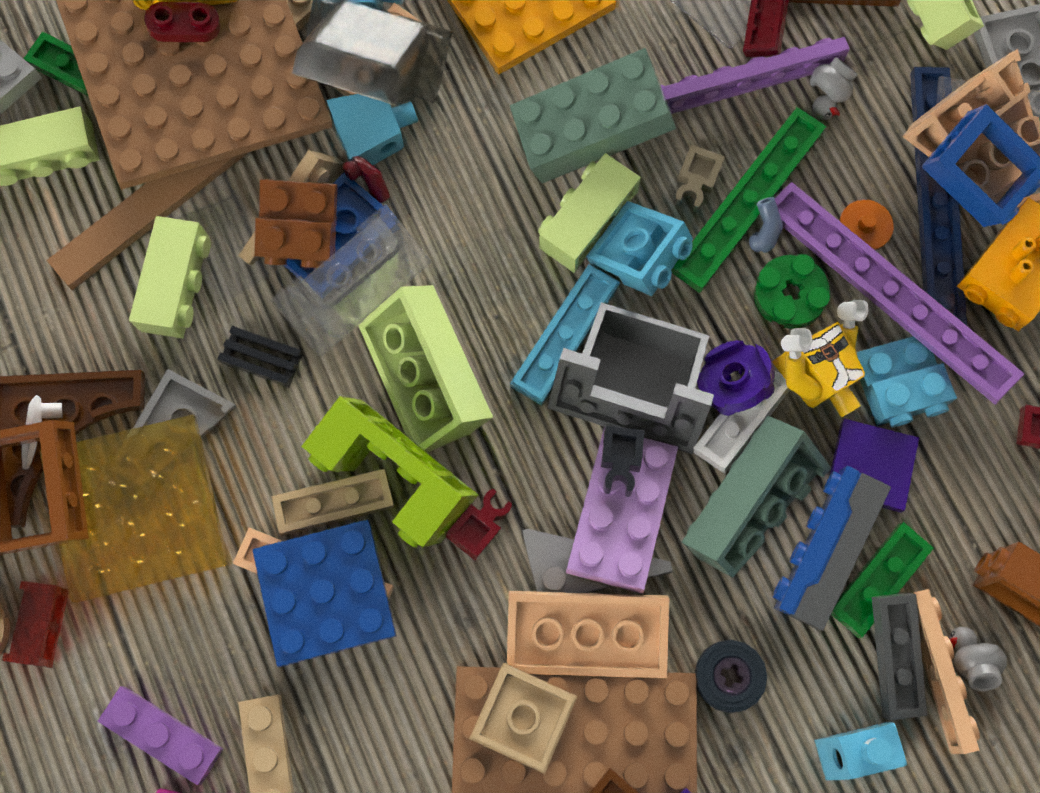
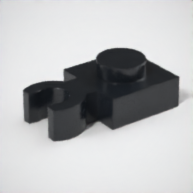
[601,426,645,497]

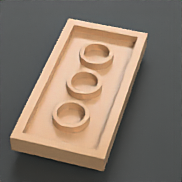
[507,591,669,678]

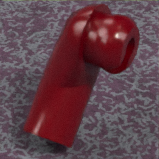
[342,156,390,203]

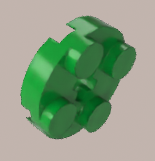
[753,254,830,329]

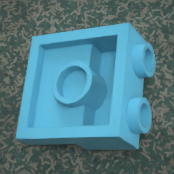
[586,201,693,296]
[857,336,957,428]

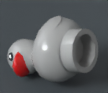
[810,57,858,120]
[949,627,1007,691]

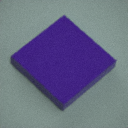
[830,418,919,513]

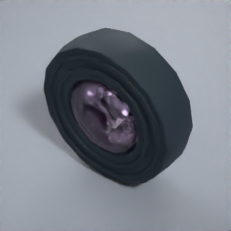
[695,640,768,713]

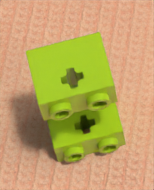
[301,396,479,548]

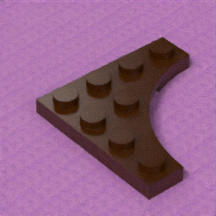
[0,370,145,528]

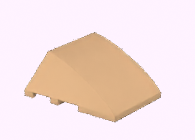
[902,49,1040,204]

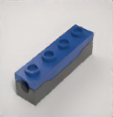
[772,465,891,631]

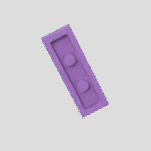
[97,686,223,785]

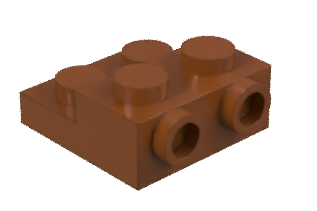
[254,179,338,268]

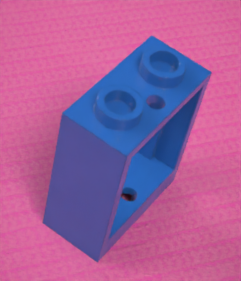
[921,104,1040,227]

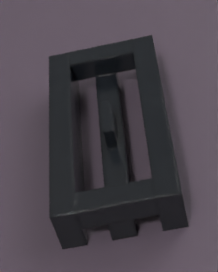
[217,326,303,388]

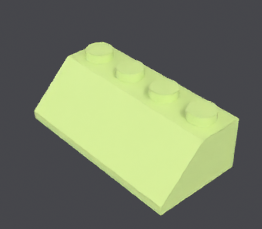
[358,285,493,453]

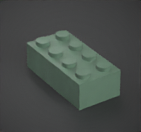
[509,48,676,184]

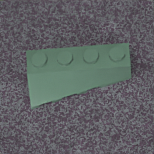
[682,415,831,578]

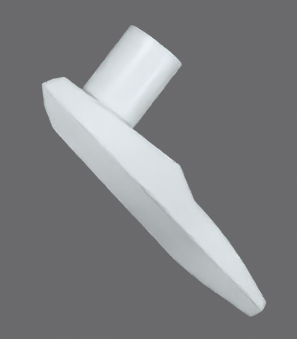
[22,395,62,469]

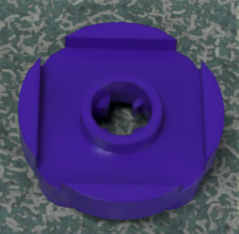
[697,340,775,416]

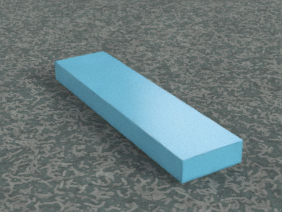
[510,264,620,406]

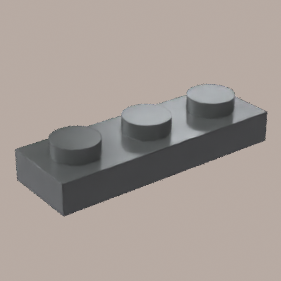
[872,593,927,721]

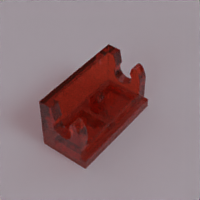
[2,581,69,668]

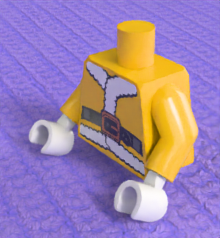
[772,300,868,418]

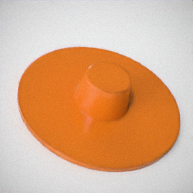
[839,200,894,250]

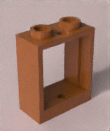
[973,541,1040,627]

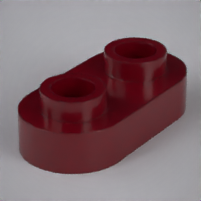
[144,2,221,42]

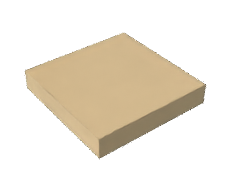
[470,663,578,774]

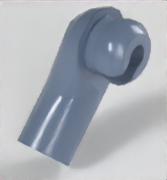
[749,197,783,253]

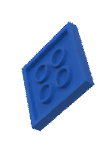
[252,519,397,667]

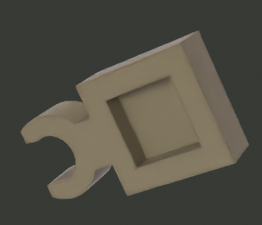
[674,144,725,213]

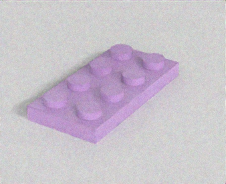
[566,427,678,594]

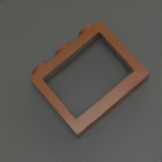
[0,420,89,555]

